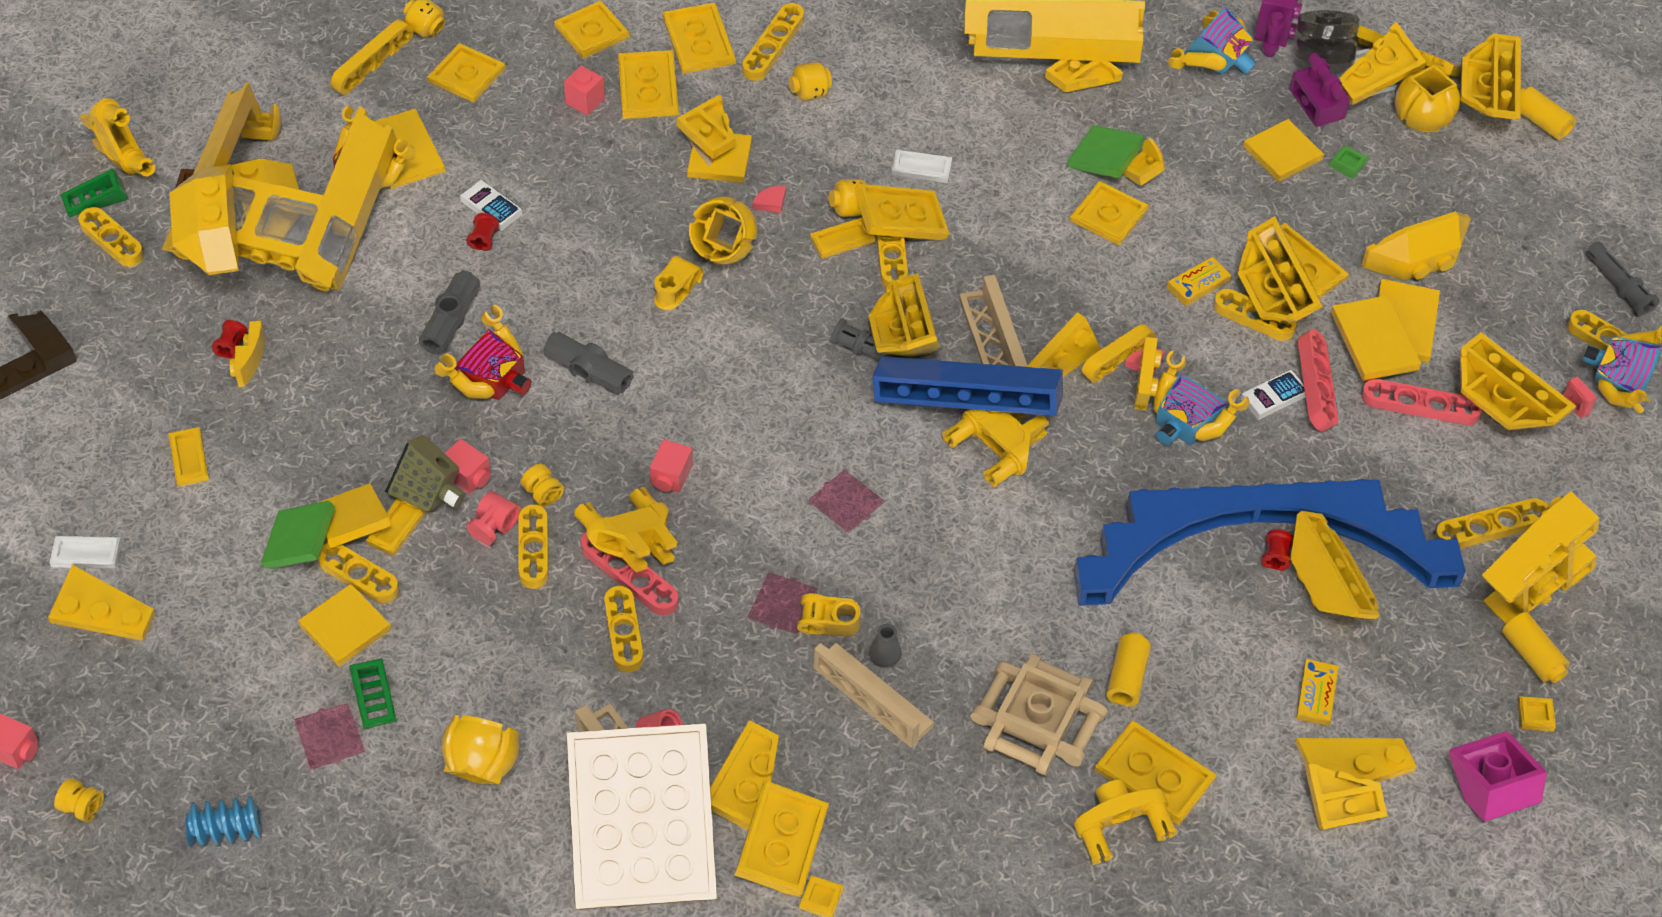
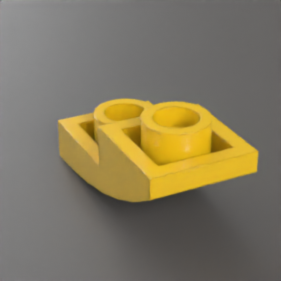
[229,321,266,387]

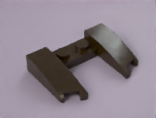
[0,311,77,400]

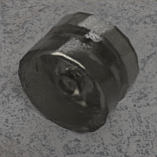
[1295,10,1360,64]

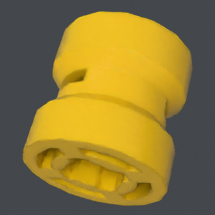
[521,463,564,508]
[54,778,104,823]

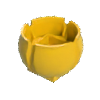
[1395,65,1460,132]
[689,197,758,264]
[441,715,520,785]

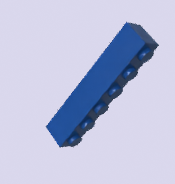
[873,356,1063,416]

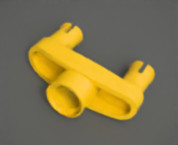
[1073,779,1178,865]

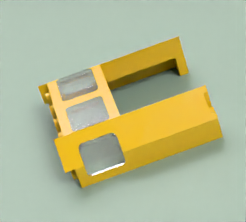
[964,0,1145,63]
[161,82,397,291]

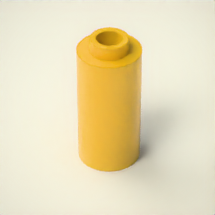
[1521,86,1577,141]
[1502,612,1570,683]
[1106,632,1151,707]

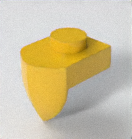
[240,104,282,140]
[1123,138,1165,186]

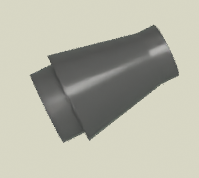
[869,624,902,667]

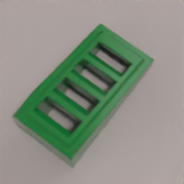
[60,169,129,217]
[349,658,397,730]

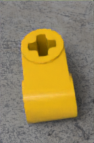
[654,256,704,310]
[797,593,861,637]

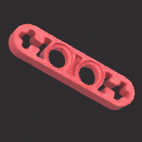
[1298,329,1338,432]
[1361,379,1483,425]
[581,532,679,616]

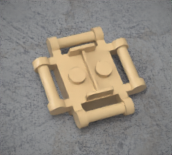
[970,653,1107,776]

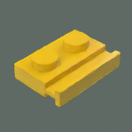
[1134,337,1162,410]

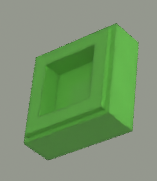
[1329,145,1369,179]

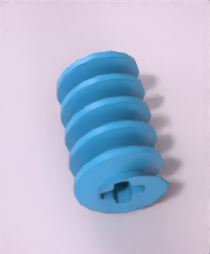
[186,796,262,847]

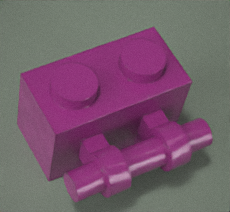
[1254,0,1303,57]
[1289,53,1350,127]

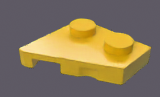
[1045,60,1123,92]
[676,94,735,159]
[1304,763,1388,830]

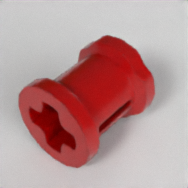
[466,213,500,251]
[212,319,249,359]
[1261,529,1294,571]

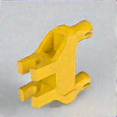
[79,98,155,177]
[942,409,1049,488]
[574,487,678,572]

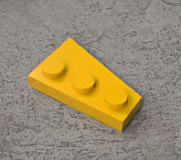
[1339,22,1426,105]
[1026,312,1101,377]
[48,564,155,641]
[710,720,779,830]
[1295,738,1417,782]

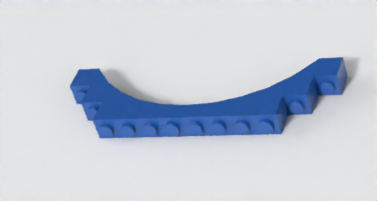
[1074,479,1466,606]

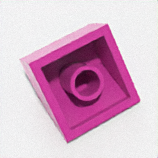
[1449,731,1547,822]

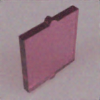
[809,470,884,533]
[748,572,818,635]
[294,703,365,770]

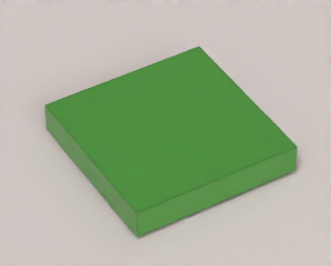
[1067,125,1145,179]
[261,501,335,569]

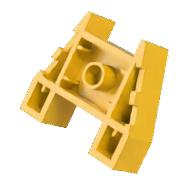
[1482,491,1599,624]

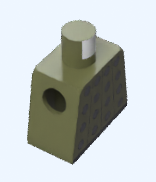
[385,435,466,511]

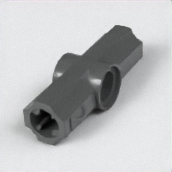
[419,270,480,355]
[543,332,634,395]

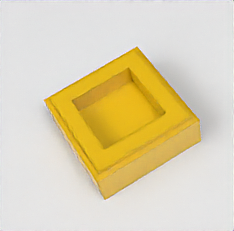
[1518,696,1556,731]
[799,875,844,917]

